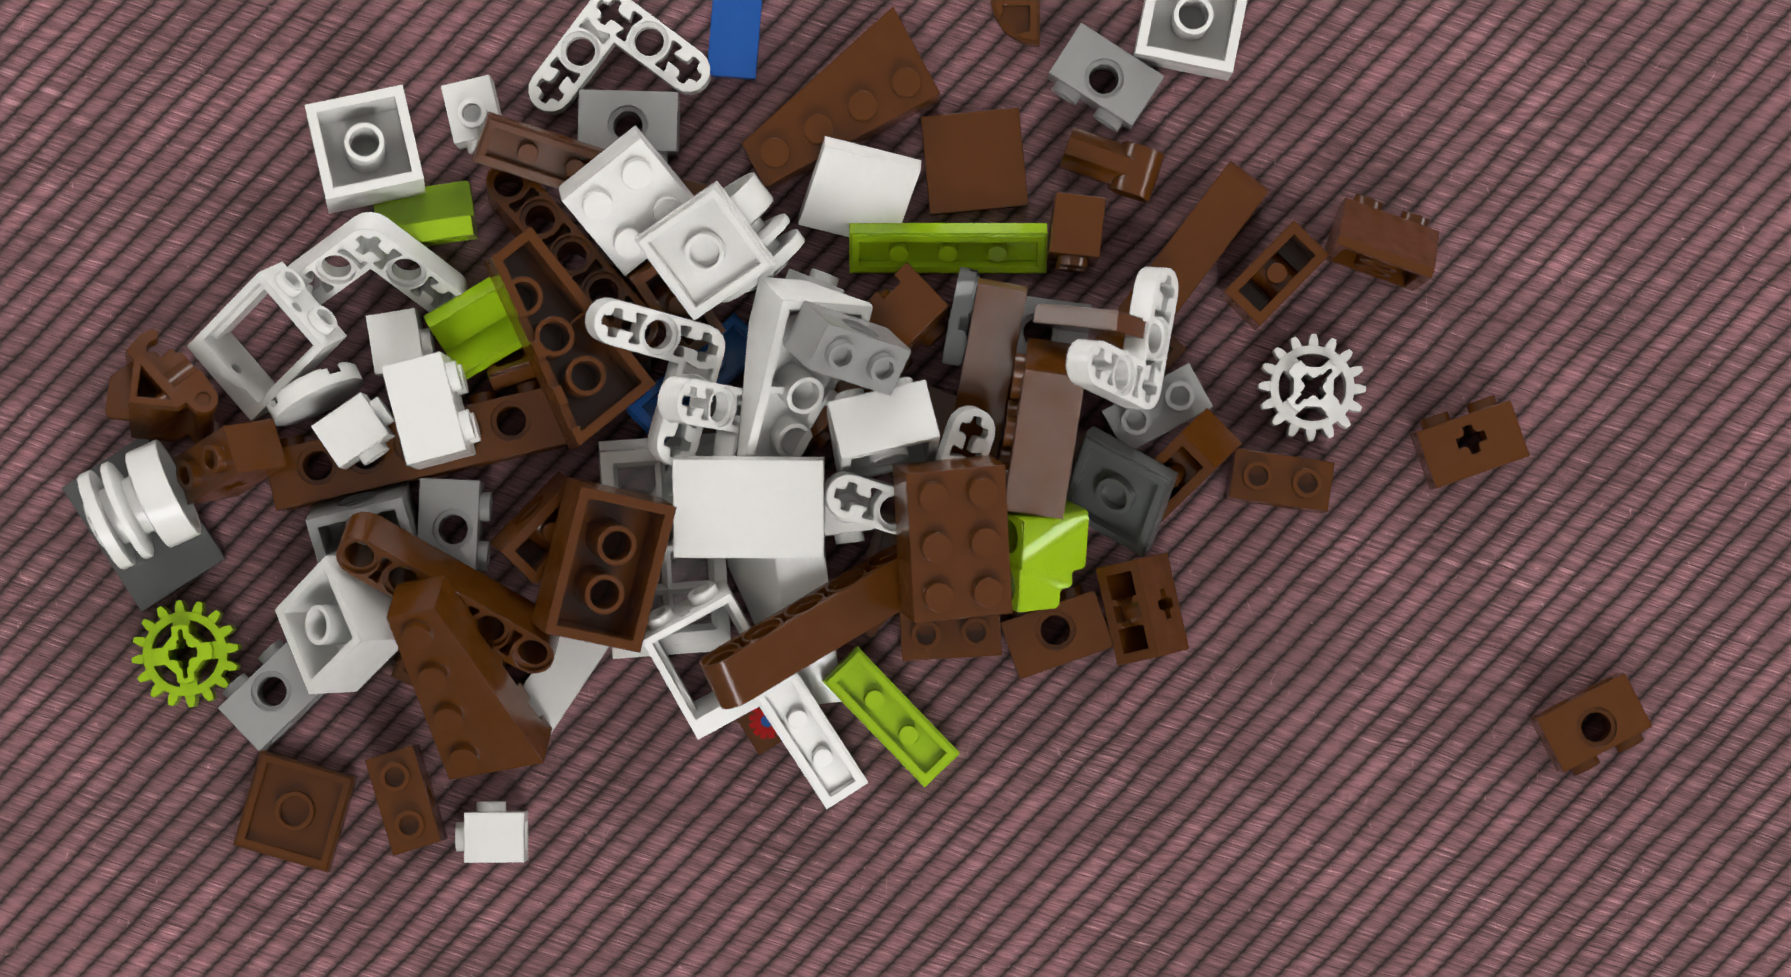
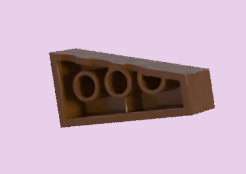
[742,7,940,192]
[484,226,656,450]
[806,262,950,451]
[386,575,552,780]

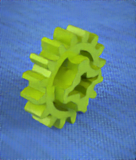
[131,600,242,707]

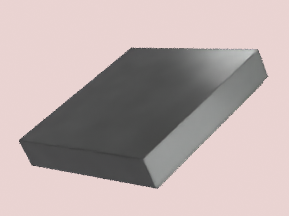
[1066,426,1179,557]

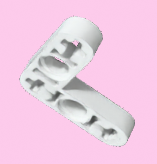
[528,0,711,115]
[288,212,467,312]
[1066,267,1179,410]
[585,297,725,466]
[658,376,743,456]
[824,405,996,535]

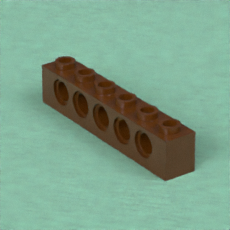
[269,380,568,512]

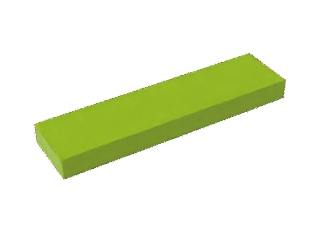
[849,223,1047,273]

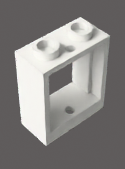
[187,261,347,421]
[643,579,759,740]

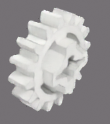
[1257,334,1366,442]

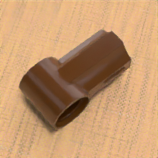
[1059,127,1165,203]

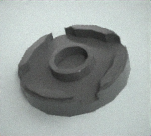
[942,267,980,366]

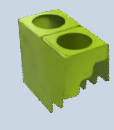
[1007,500,1089,612]

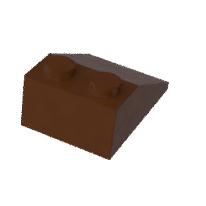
[1324,194,1439,291]

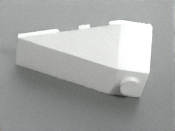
[737,277,873,457]
[727,553,842,704]

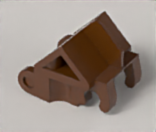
[105,329,219,444]

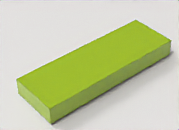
[821,646,960,788]

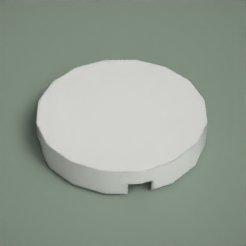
[267,362,364,426]

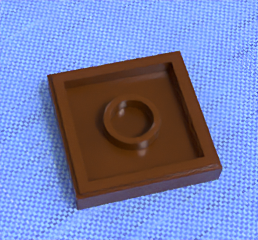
[921,107,1028,216]
[233,750,358,872]

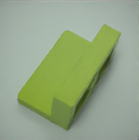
[373,181,478,253]
[423,277,522,380]

